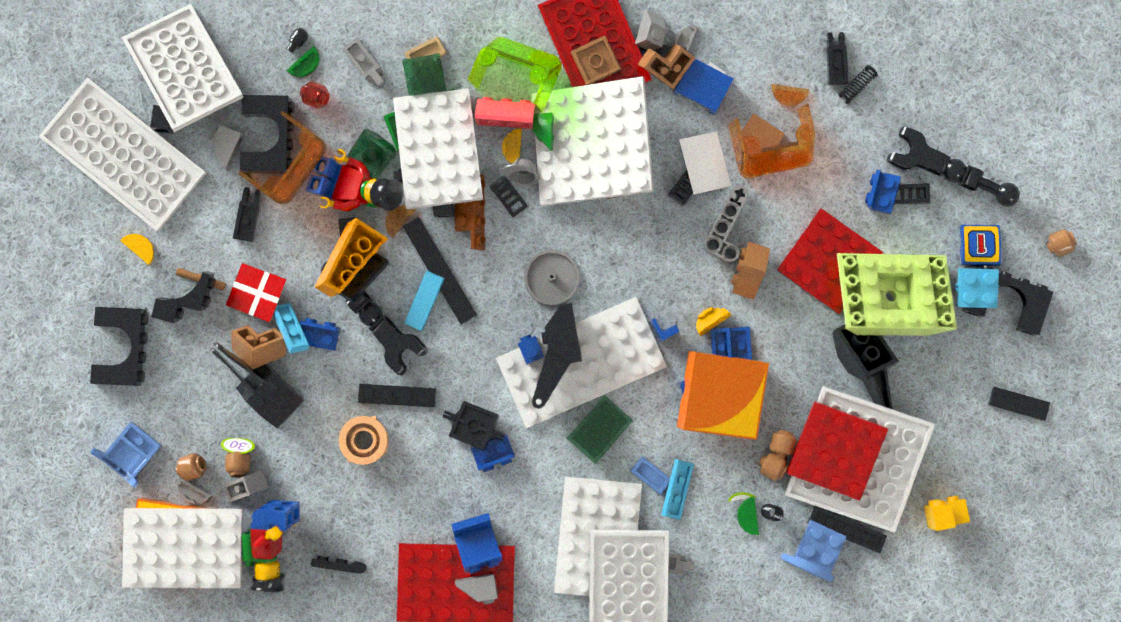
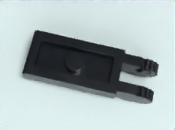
[826,32,849,85]
[233,187,261,242]
[311,555,367,574]

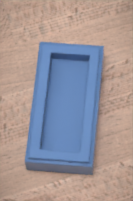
[631,456,670,495]

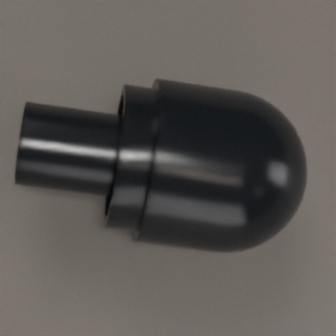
[286,28,308,53]

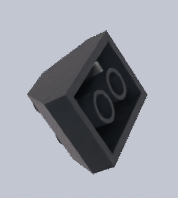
[532,303,582,409]
[832,324,899,409]
[210,342,305,428]

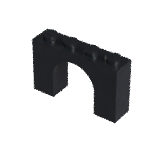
[240,95,294,174]
[962,265,1053,336]
[90,307,149,386]

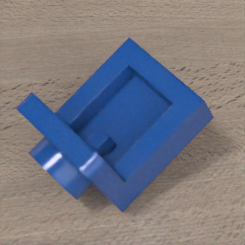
[518,334,544,365]

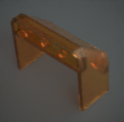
[728,104,815,179]
[238,111,327,204]

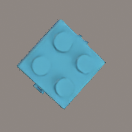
[955,268,999,308]

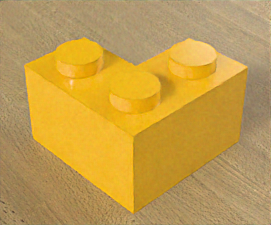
[923,495,970,531]

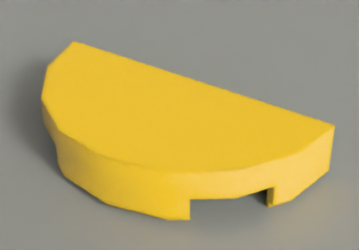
[502,128,522,164]
[120,234,154,265]
[696,307,731,337]

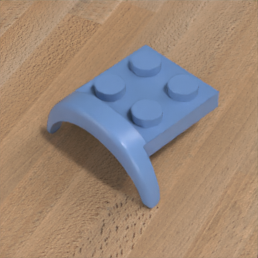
[90,422,162,488]
[781,520,847,582]

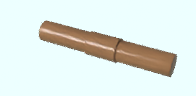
[176,268,226,290]

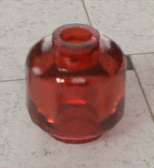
[300,81,330,109]

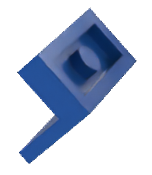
[650,318,680,342]

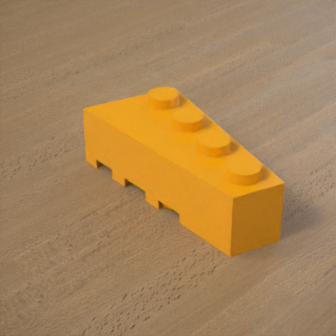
[315,218,388,297]

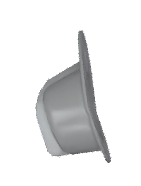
[501,157,540,187]

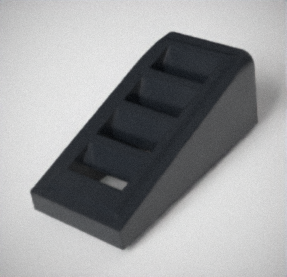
[668,170,693,206]
[489,175,528,218]
[895,183,931,204]

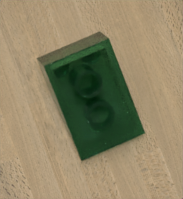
[566,395,633,464]

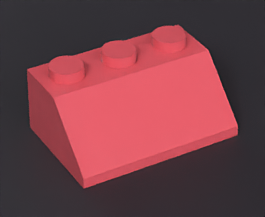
[475,97,535,129]

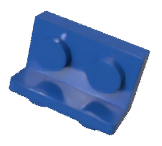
[865,170,901,215]
[300,318,340,351]
[471,435,515,472]

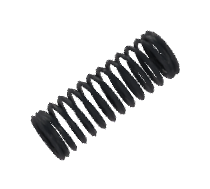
[839,65,878,104]
[761,504,784,522]

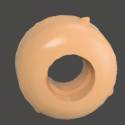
[339,416,389,465]

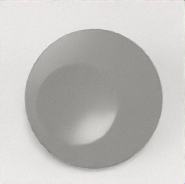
[524,250,580,305]

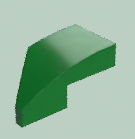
[533,112,554,151]

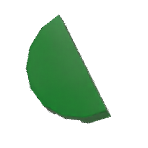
[286,46,320,77]
[737,496,759,535]

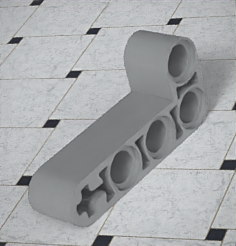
[704,185,748,263]

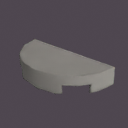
[673,26,699,52]
[177,476,213,505]

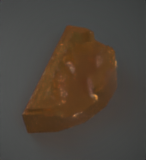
[771,84,810,106]
[386,205,417,239]

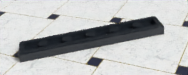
[402,217,477,324]

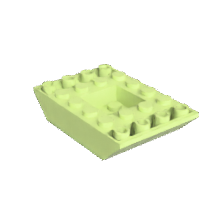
[837,253,957,336]

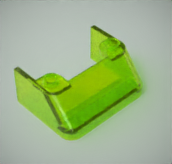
[467,37,562,113]

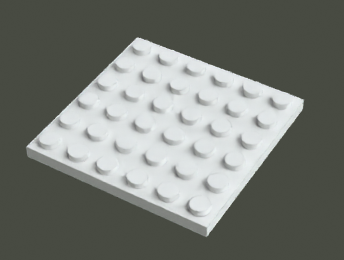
[532,77,654,206]
[784,386,935,533]

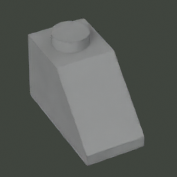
[635,9,667,51]
[212,125,244,170]
[224,470,269,502]
[455,573,498,604]

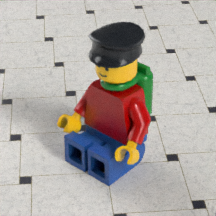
[305,149,403,212]
[242,500,300,593]

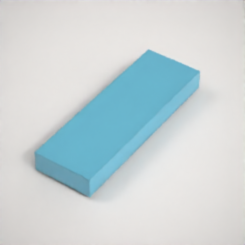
[404,271,445,331]
[273,303,309,353]
[661,459,694,520]

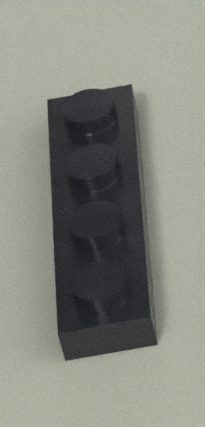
[358,384,436,408]
[807,505,887,553]

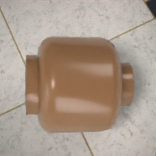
[1046,229,1077,257]
[769,429,797,459]
[225,451,251,478]
[758,452,789,481]
[176,453,206,481]

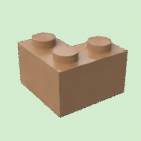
[638,44,695,89]
[731,241,770,300]
[231,325,286,369]

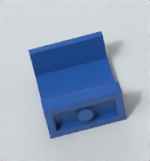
[674,59,734,115]
[451,513,502,573]

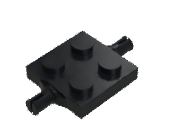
[443,401,505,451]

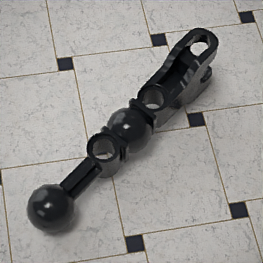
[887,127,1020,207]
[321,261,428,376]

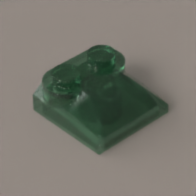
[402,53,447,96]
[346,128,397,179]

